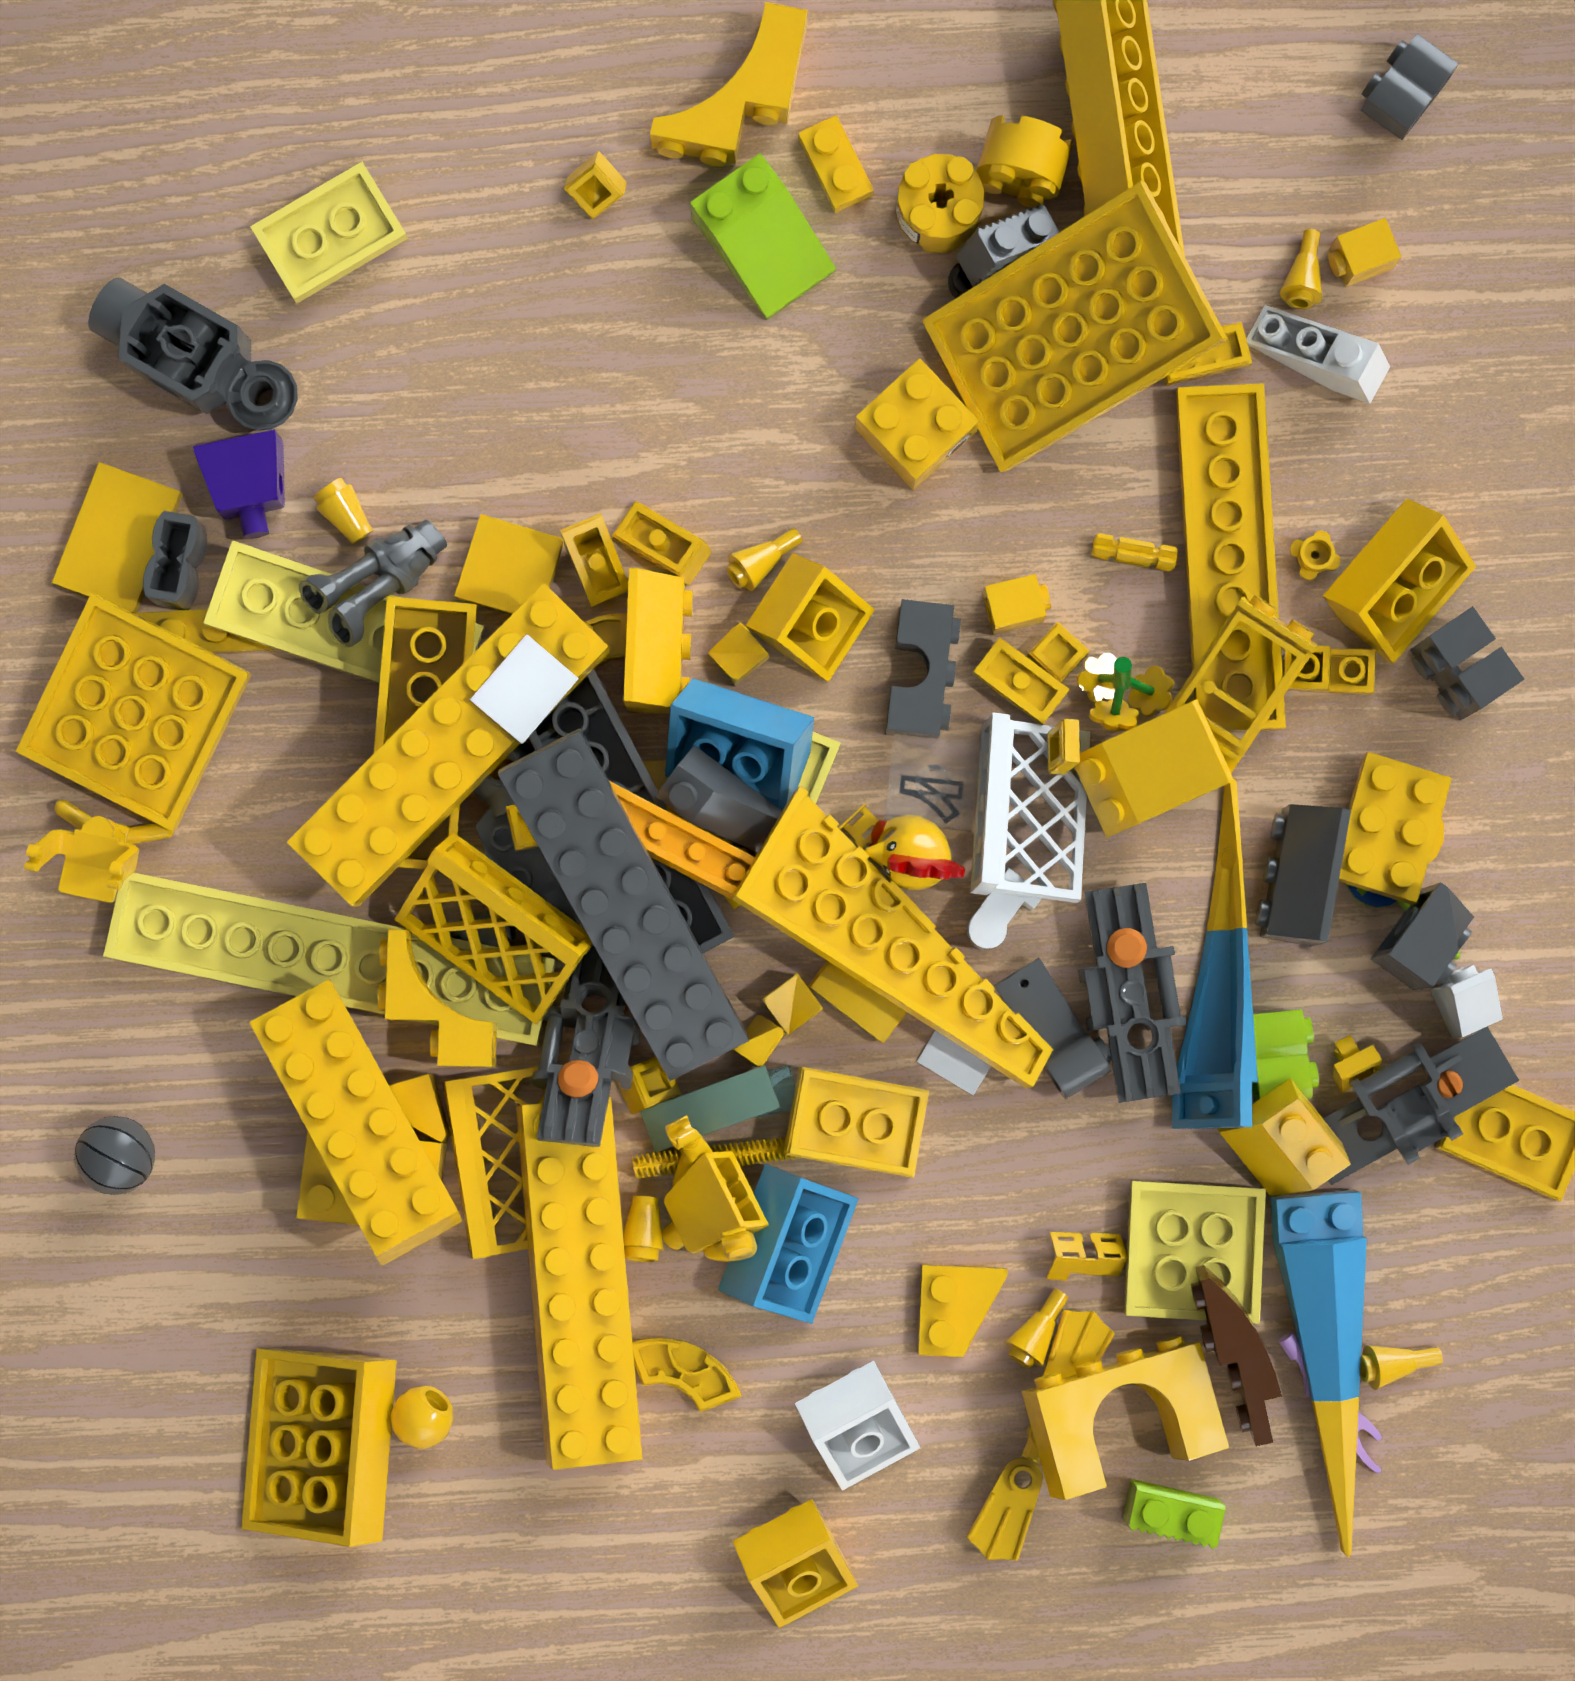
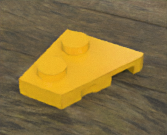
[918,1264,1008,1357]

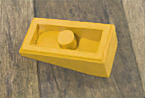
[612,501,712,586]

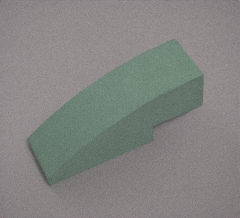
[641,1066,780,1153]

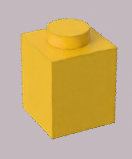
[1328,217,1402,288]
[982,574,1051,635]

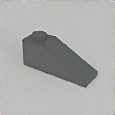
[655,745,782,852]

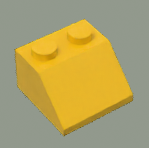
[745,553,875,682]
[1218,1078,1351,1196]
[732,1499,859,1629]

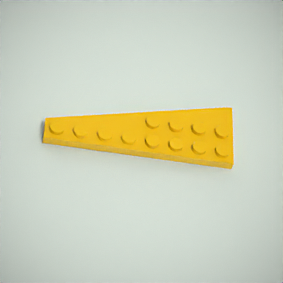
[731,786,1053,1089]

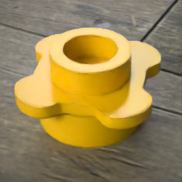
[1290,530,1341,580]

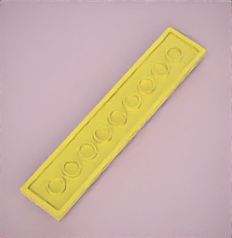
[103,872,556,1046]

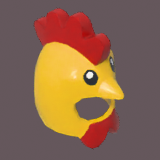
[864,815,966,891]

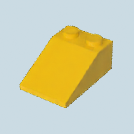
[1074,699,1234,838]

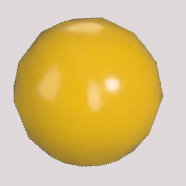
[391,1385,454,1449]

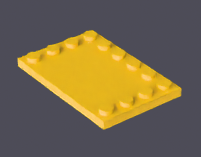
[922,181,1228,472]

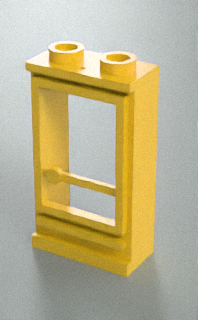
[1164,595,1318,774]

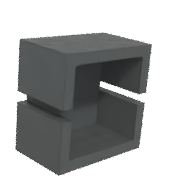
[1410,606,1524,721]

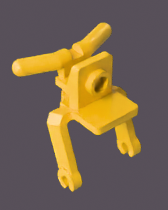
[24,800,174,903]

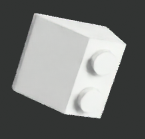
[795,1361,920,1491]

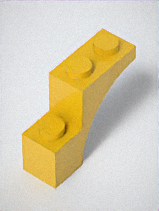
[378,929,497,1067]

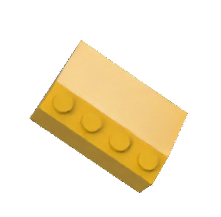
[241,1348,397,1547]

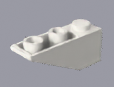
[1246,305,1390,404]

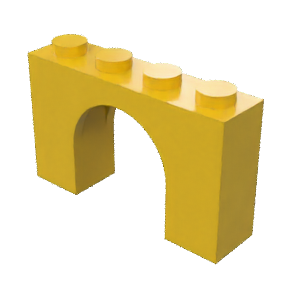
[1022,1335,1229,1500]

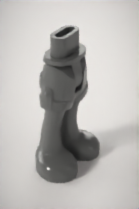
[299,520,447,647]

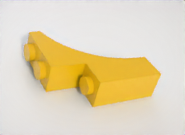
[650,2,808,167]

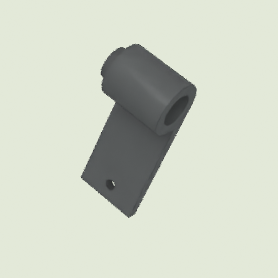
[994,958,1112,1100]

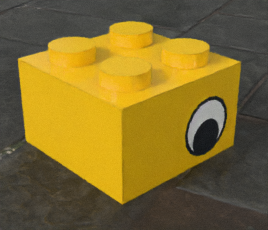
[854,358,980,491]

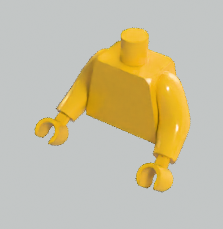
[662,1115,769,1262]

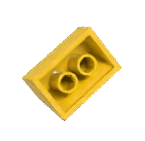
[1323,498,1477,664]
[624,568,693,714]

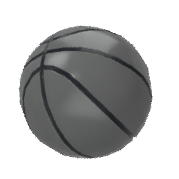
[74,1116,155,1195]

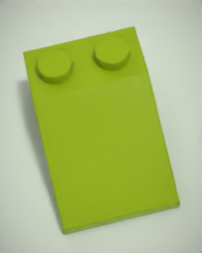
[690,153,836,320]

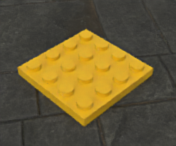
[15,594,252,831]

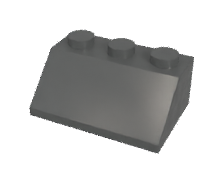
[1255,804,1351,947]

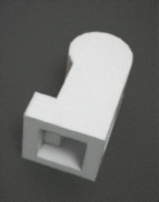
[966,868,1042,950]

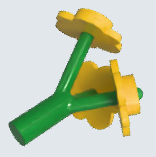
[1077,653,1174,731]

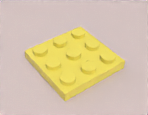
[1124,1180,1266,1324]

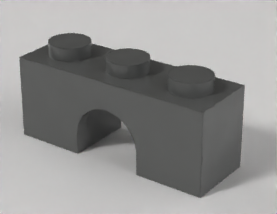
[885,599,961,741]

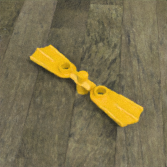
[966,1310,1115,1561]

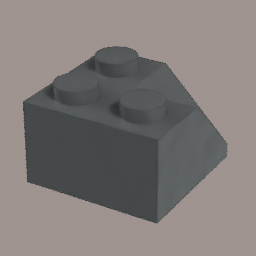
[1371,882,1474,990]

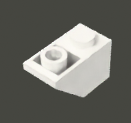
[1430,965,1503,1038]

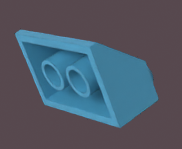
[665,678,814,811]
[718,1164,859,1324]

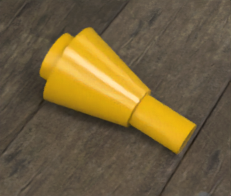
[1279,229,1323,310]
[726,528,803,591]
[1005,1288,1069,1369]
[1360,1345,1443,1390]

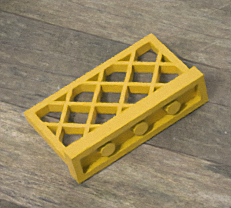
[394,832,593,1025]
[442,1066,546,1260]

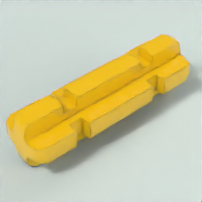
[1091,533,1178,571]

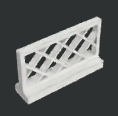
[970,712,1090,903]

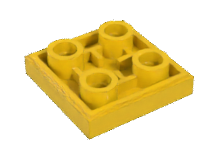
[454,514,564,615]

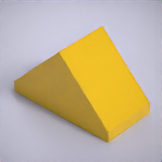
[389,1074,450,1143]

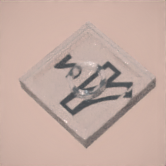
[884,734,981,832]

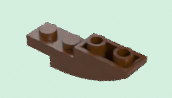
[1191,1265,1282,1446]

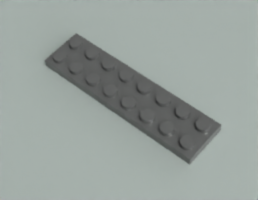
[498,728,749,1081]

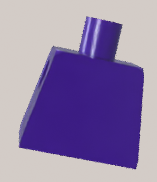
[193,429,285,539]

